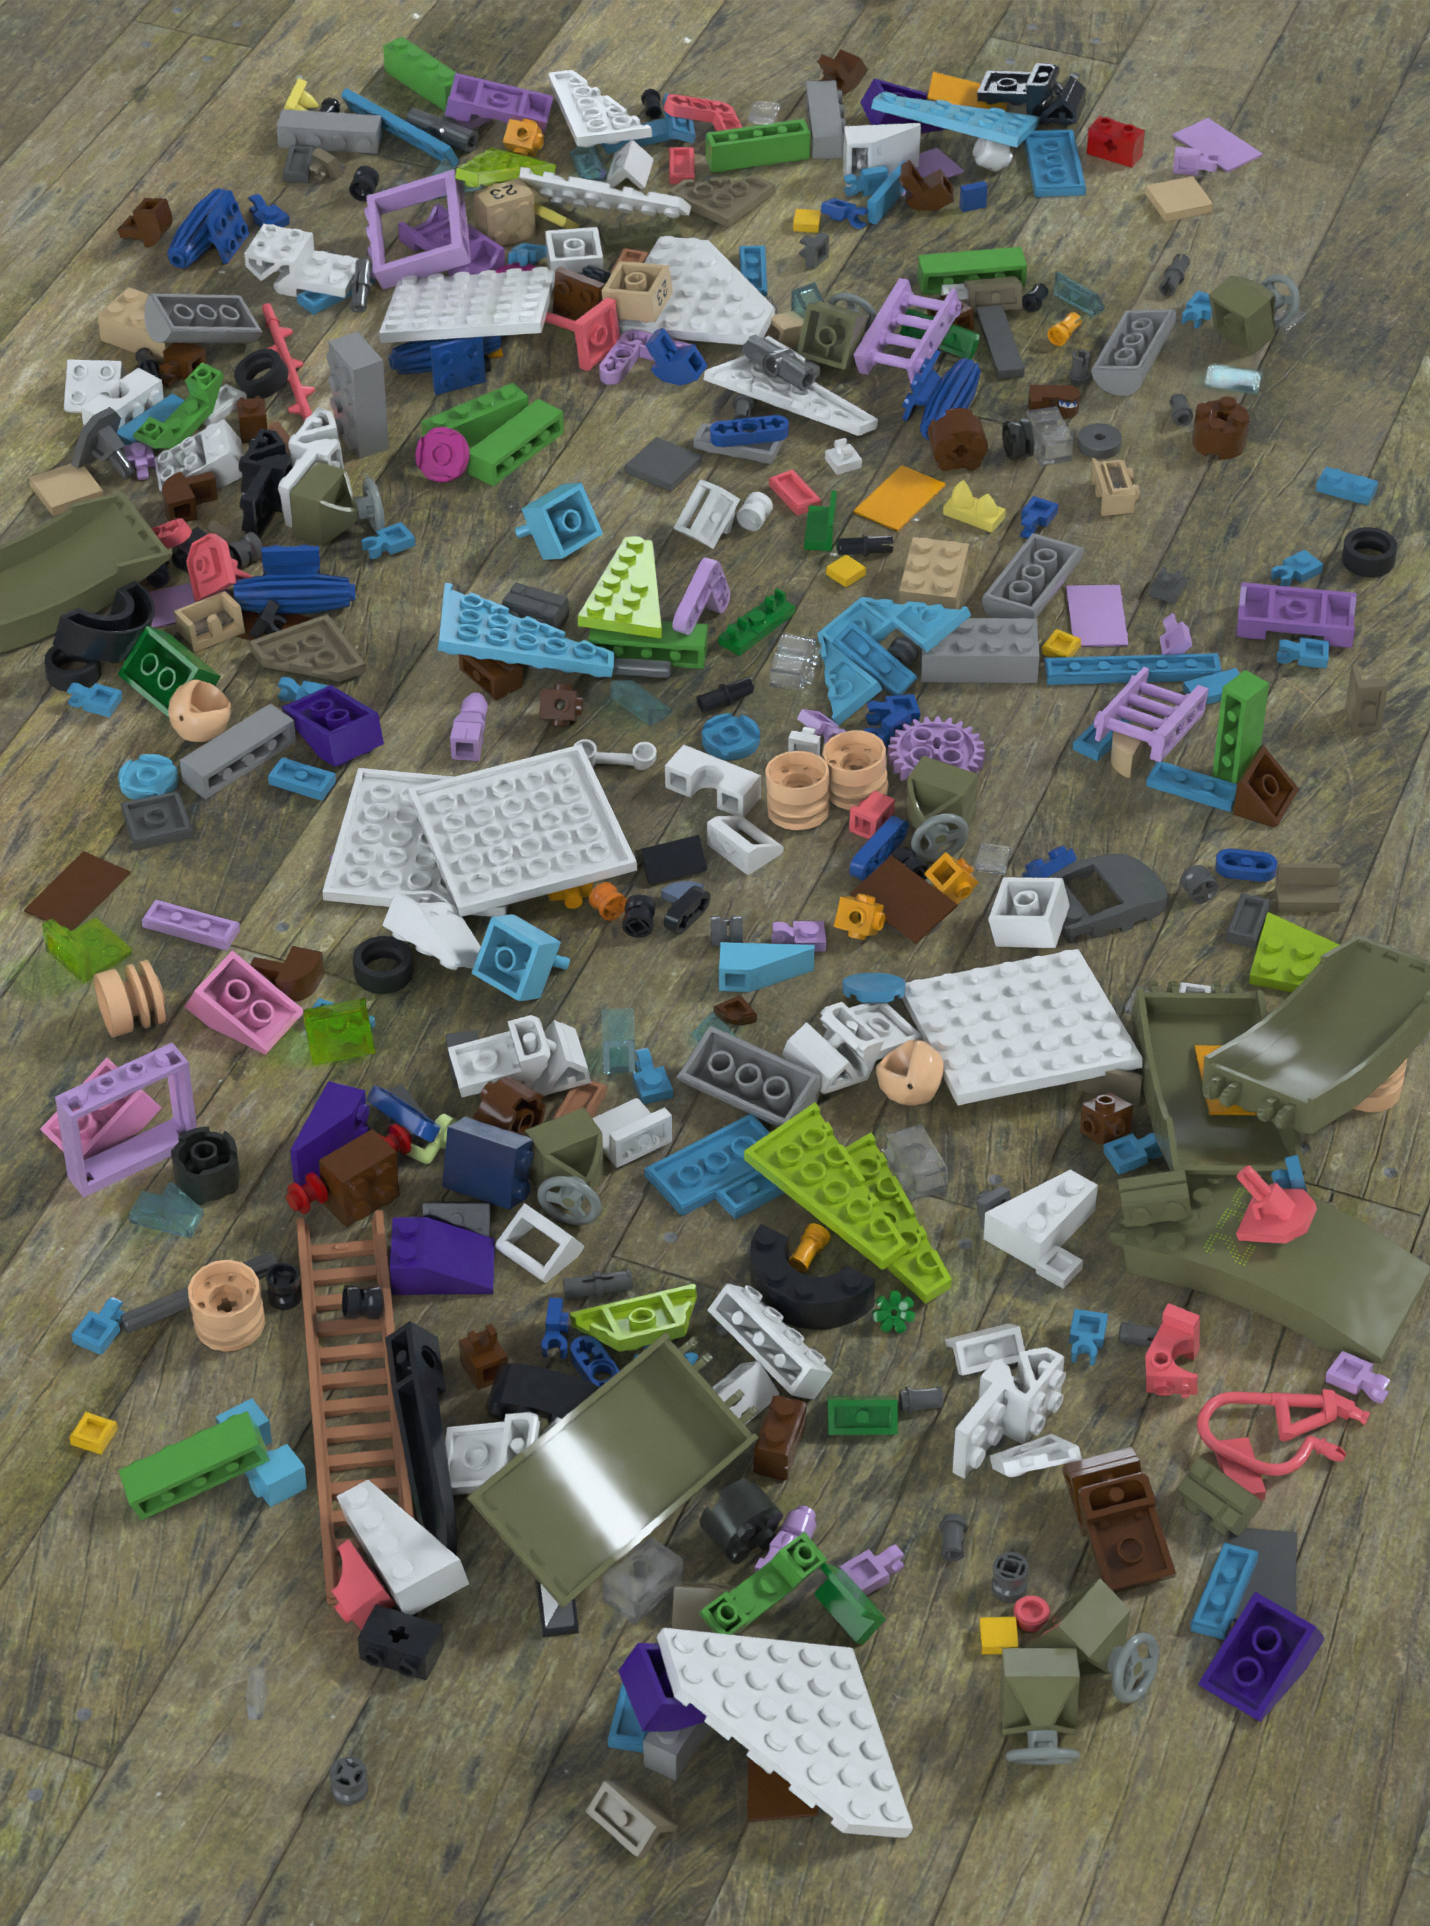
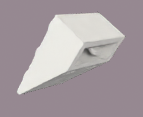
[843,123,921,187]
[154,419,244,494]
[382,890,481,970]

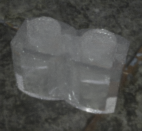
[770,633,821,692]

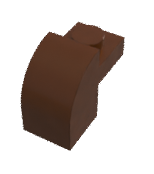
[817,49,868,94]
[899,160,954,211]
[117,198,173,248]
[162,472,218,522]
[250,946,324,1002]

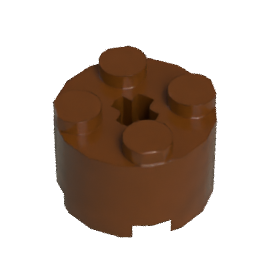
[1192,396,1250,460]
[928,408,988,471]
[472,1077,546,1136]

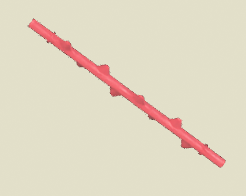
[262,303,315,421]

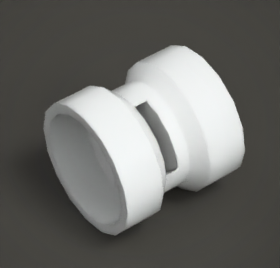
[737,492,773,531]

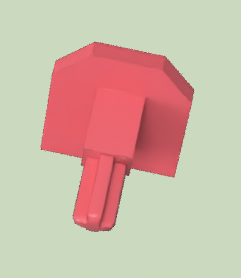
[186,533,253,602]
[1236,1166,1317,1243]

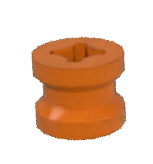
[588,882,627,921]

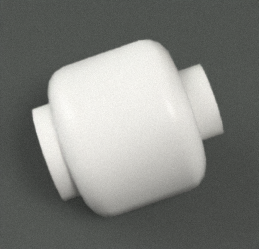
[973,138,1012,172]

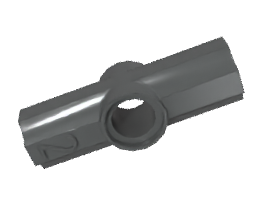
[405,108,479,153]
[742,334,816,391]

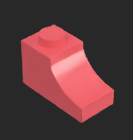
[331,1539,396,1630]

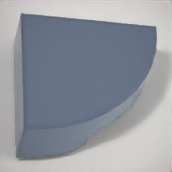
[661,881,704,904]

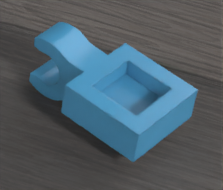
[1276,638,1329,669]
[278,677,329,701]
[67,683,122,718]
[633,1048,673,1105]
[1104,1132,1163,1175]
[71,1297,125,1355]

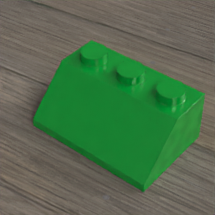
[117,625,221,718]

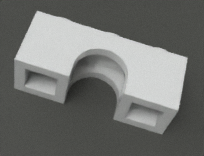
[81,368,164,429]
[665,745,761,817]

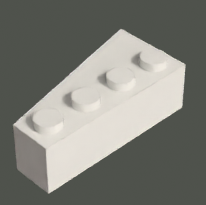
[336,1480,469,1616]

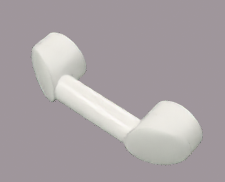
[574,739,656,770]

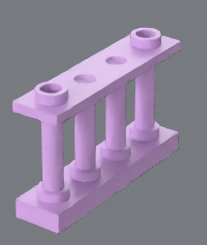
[853,278,961,383]
[1093,667,1209,762]

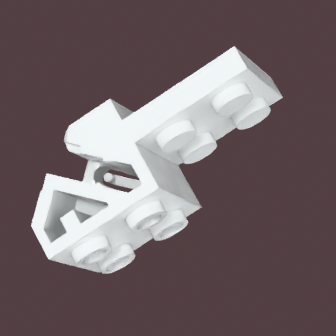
[244,224,358,298]
[278,407,344,528]
[782,1002,923,1094]
[448,1015,591,1098]
[952,1347,1066,1479]
[445,1412,561,1495]

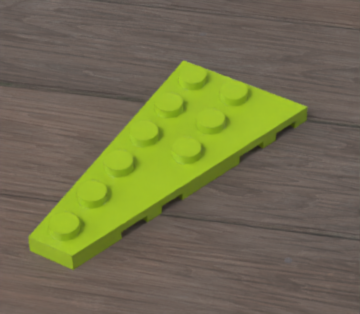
[455,146,556,188]
[1249,912,1340,993]

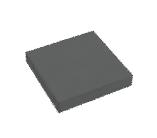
[625,437,702,492]
[120,791,193,850]

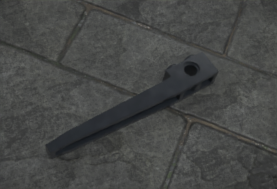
[385,1321,457,1556]

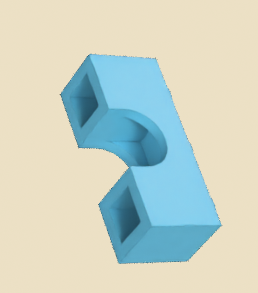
[215,1398,307,1507]

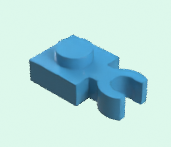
[844,165,889,197]
[508,243,546,266]
[1181,291,1212,329]
[362,522,415,559]
[1271,549,1323,587]
[1069,1309,1108,1366]

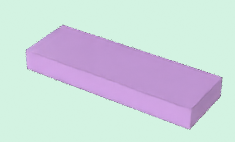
[142,899,240,951]

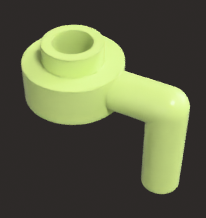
[406,1114,458,1164]

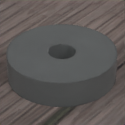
[1077,423,1122,459]

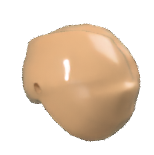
[168,679,231,742]
[876,1040,944,1106]

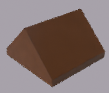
[1233,745,1299,828]

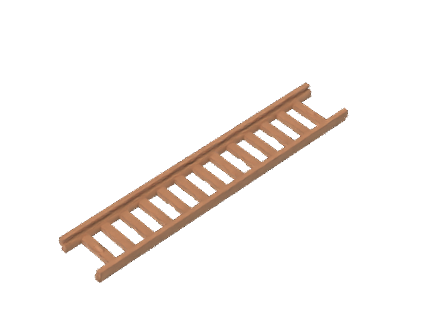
[296,1210,413,1609]

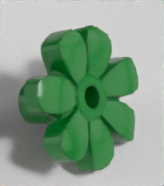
[872,1290,915,1334]

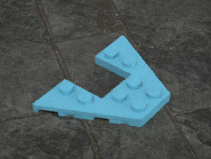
[817,597,972,725]

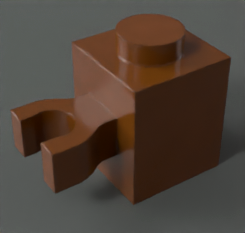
[159,343,207,387]
[237,396,268,444]
[459,1324,508,1390]

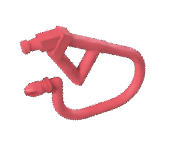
[1197,1389,1370,1476]

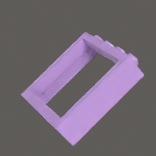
[365,169,471,290]
[55,1043,197,1198]

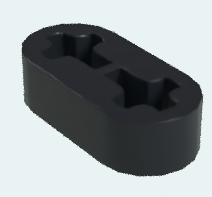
[663,886,711,935]

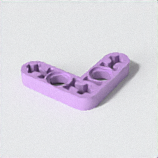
[599,330,691,385]
[673,557,730,635]

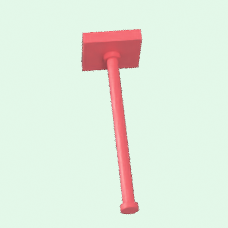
[544,297,620,371]

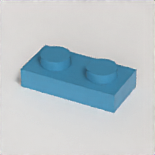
[1316,467,1379,506]
[268,757,336,801]

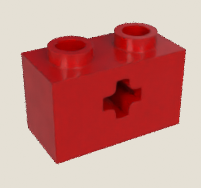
[1086,116,1145,168]

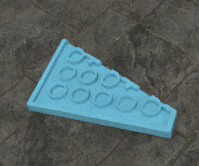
[871,92,1040,148]
[437,583,614,678]

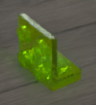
[42,918,133,984]

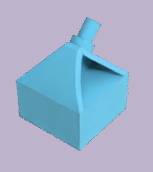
[515,483,603,560]
[472,914,570,1002]

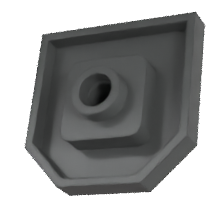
[71,407,135,480]

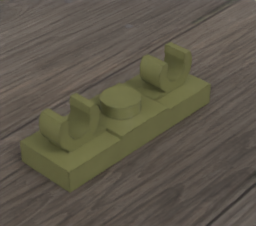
[600,214,682,253]

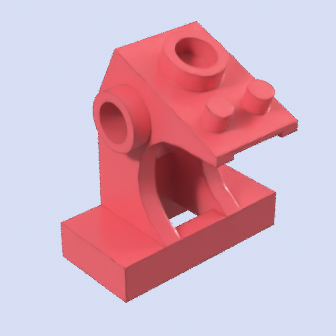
[1145,1303,1200,1398]

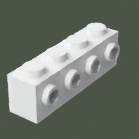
[708,1284,833,1400]

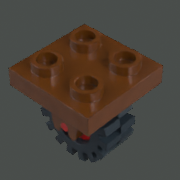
[553,265,611,321]

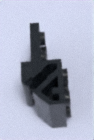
[977,63,1086,126]
[239,429,293,539]

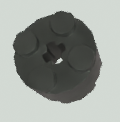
[171,1126,240,1205]
[700,1478,783,1564]

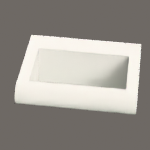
[673,479,740,549]
[707,815,784,875]
[495,1203,585,1283]

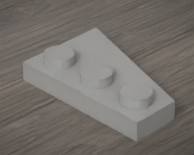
[694,423,785,464]

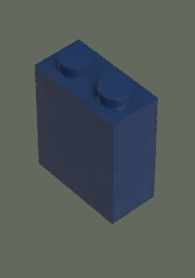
[442,1117,534,1210]

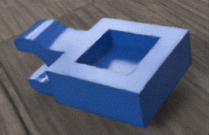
[248,194,290,227]
[820,198,869,229]
[1020,496,1059,539]
[866,694,920,726]
[863,708,911,748]
[541,1297,569,1359]

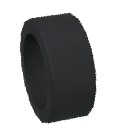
[234,349,289,399]
[1342,527,1397,577]
[44,646,101,692]
[353,936,414,994]

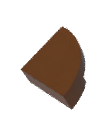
[713,995,757,1025]

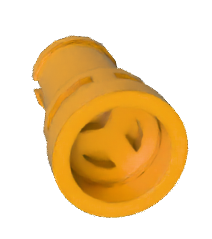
[1047,312,1082,346]
[788,1223,831,1273]

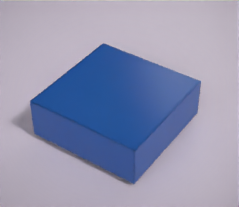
[959,181,988,212]

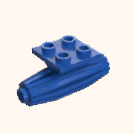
[167,188,249,269]
[388,336,502,395]
[902,350,981,441]
[234,545,356,614]

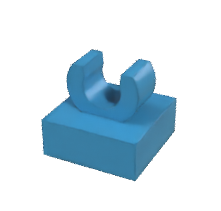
[1271,1155,1307,1192]

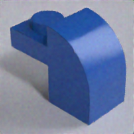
[645,328,708,385]

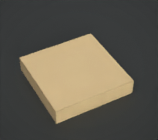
[1145,176,1213,222]
[29,464,103,516]

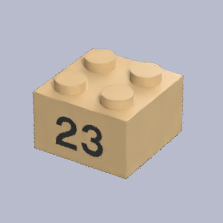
[474,178,536,247]
[601,261,673,323]

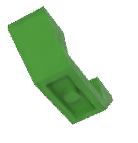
[133,362,224,448]
[698,1531,828,1635]

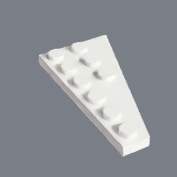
[548,70,652,148]
[519,167,691,218]
[703,355,878,436]

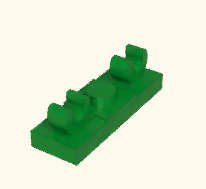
[900,308,980,360]
[718,588,796,656]

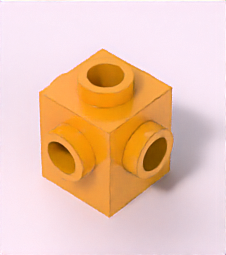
[503,118,544,157]
[924,852,979,904]
[833,893,885,940]

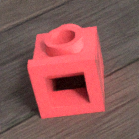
[849,790,895,839]

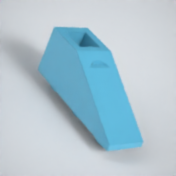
[719,942,815,992]

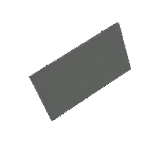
[1229,1528,1298,1621]

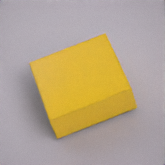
[793,209,821,233]
[826,555,866,587]
[1042,629,1081,658]
[69,1412,118,1455]
[979,1617,1018,1655]

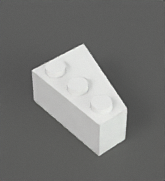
[983,1170,1098,1269]

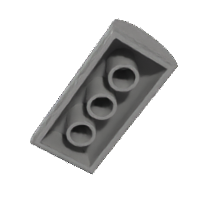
[144,294,262,344]
[1091,310,1177,396]
[982,533,1084,619]
[677,1025,821,1127]

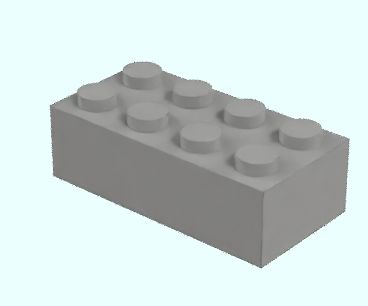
[327,331,389,459]
[920,618,1040,683]

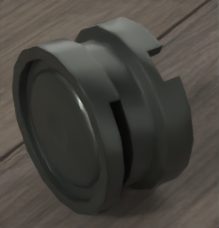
[1002,418,1034,460]

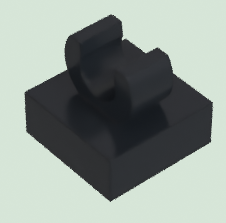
[248,600,286,639]

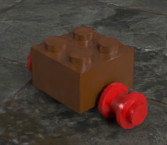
[286,1124,413,1228]

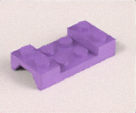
[445,73,553,135]
[398,203,505,276]
[1236,582,1357,648]

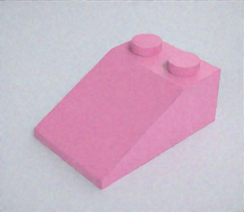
[185,950,305,1055]
[40,1058,162,1160]

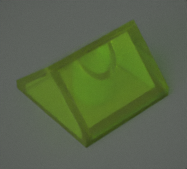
[303,997,376,1066]

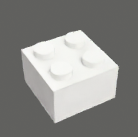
[545,227,603,273]
[988,877,1070,948]

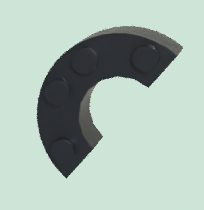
[53,581,155,663]
[750,1224,875,1330]
[485,1363,600,1424]

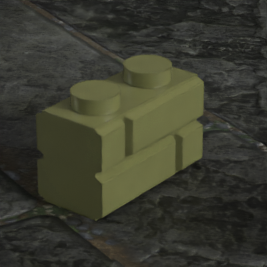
[1118,1169,1192,1228]
[1176,1457,1263,1536]

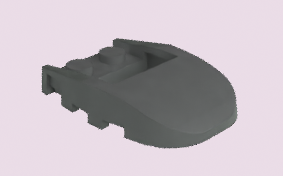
[1047,854,1168,944]

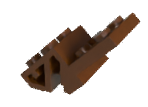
[1062,1447,1176,1593]

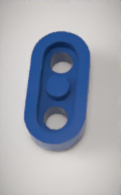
[1022,845,1077,878]
[1215,848,1278,882]

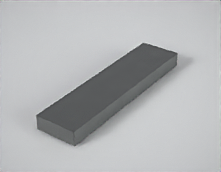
[976,305,1024,379]

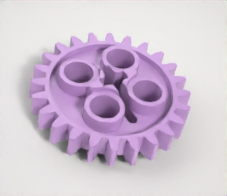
[888,716,985,781]

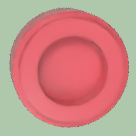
[1013,1596,1050,1633]

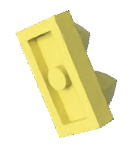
[284,78,319,111]
[943,480,1006,533]

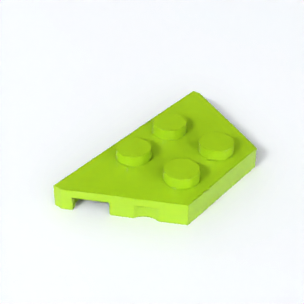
[570,1283,697,1352]

